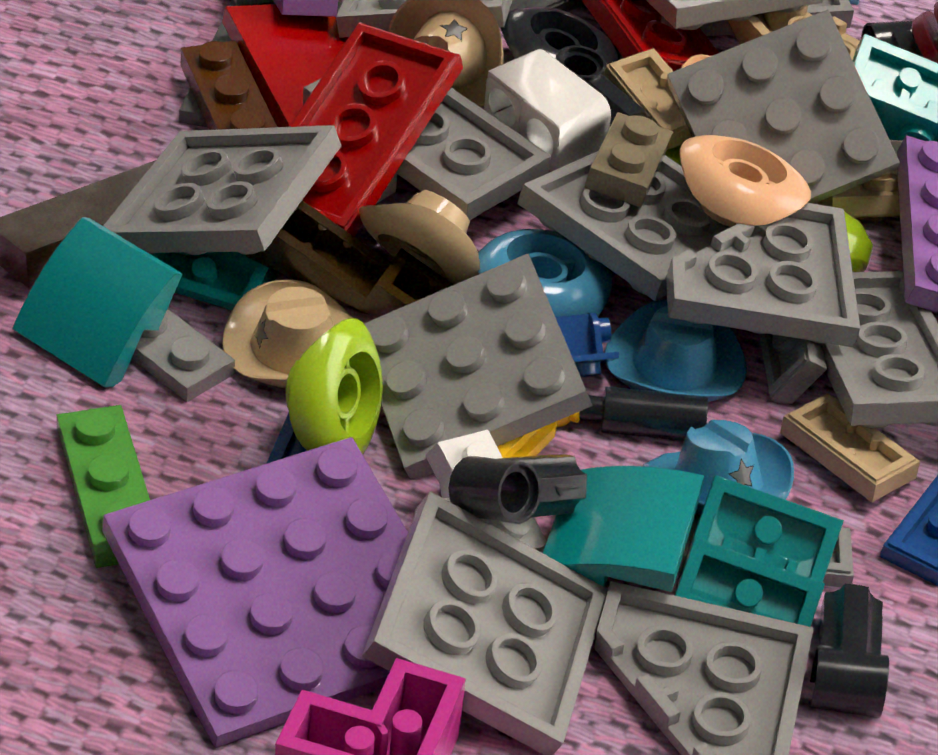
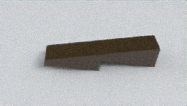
[0,160,156,289]
[246,201,454,318]

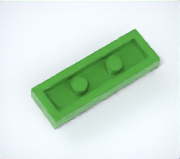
[56,405,150,568]

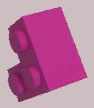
[275,658,466,755]

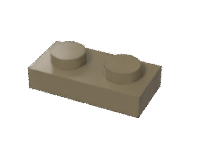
[584,112,673,208]

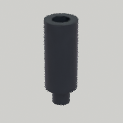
[579,386,708,441]

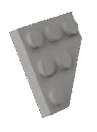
[666,203,860,347]
[594,581,814,755]

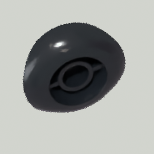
[501,7,620,64]

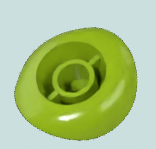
[285,318,383,455]

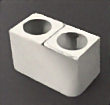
[484,49,611,171]

